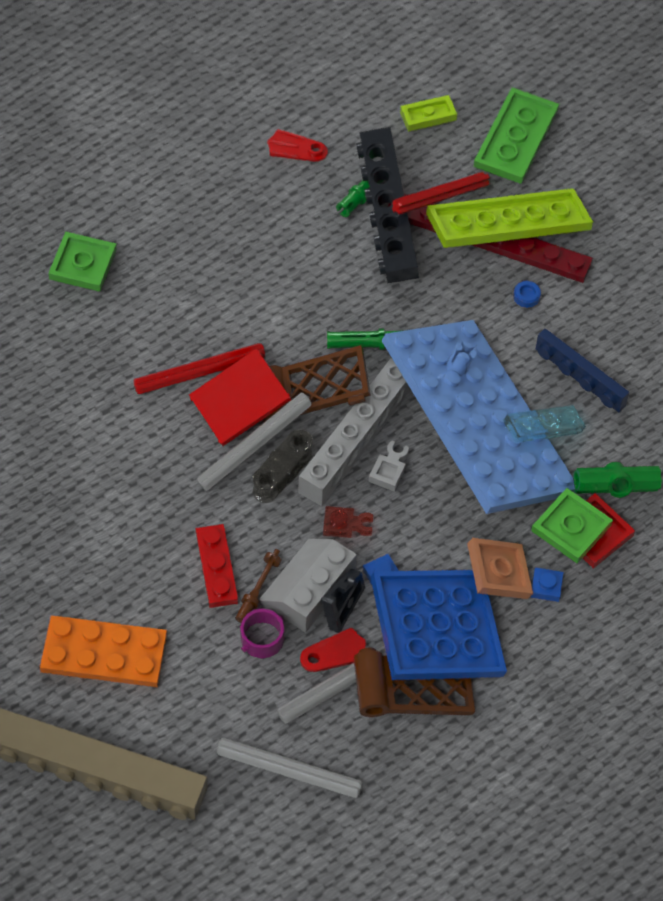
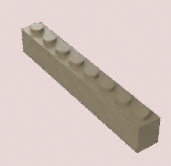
[0,708,208,820]

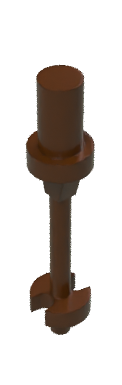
[235,549,282,623]

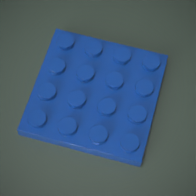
[370,570,507,680]

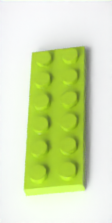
[426,188,593,248]

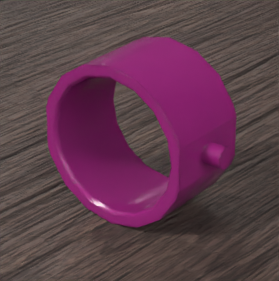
[240,609,284,659]

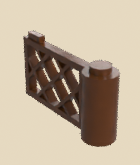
[263,345,371,422]
[354,648,475,717]

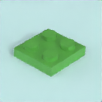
[48,232,117,292]
[531,488,613,564]

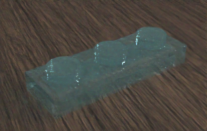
[503,405,586,443]

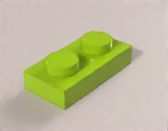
[400,95,457,132]

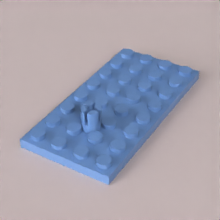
[382,320,576,514]

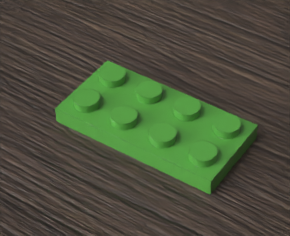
[474,88,559,184]

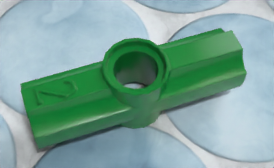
[573,462,662,498]

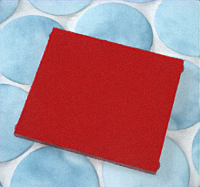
[189,349,292,446]

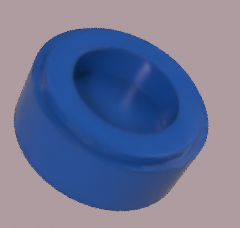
[513,281,541,308]

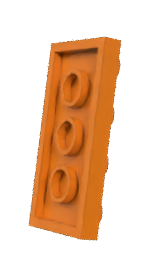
[40,615,167,687]

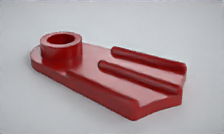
[267,129,328,162]
[300,628,366,672]

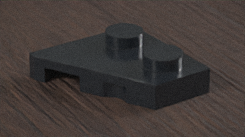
[321,568,365,633]

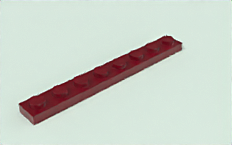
[388,194,593,283]

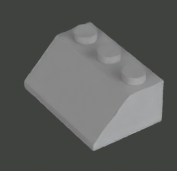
[259,539,357,633]

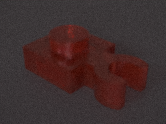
[323,506,373,538]

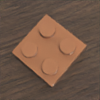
[467,538,533,599]

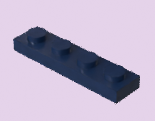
[535,328,629,412]

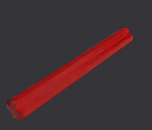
[392,172,490,215]
[133,343,265,394]

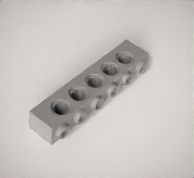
[298,358,411,506]

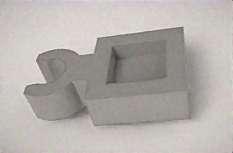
[369,441,409,492]

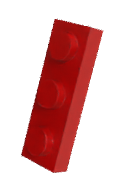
[196,524,238,608]

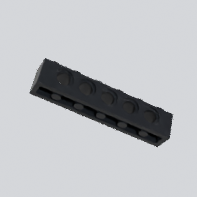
[356,127,419,283]

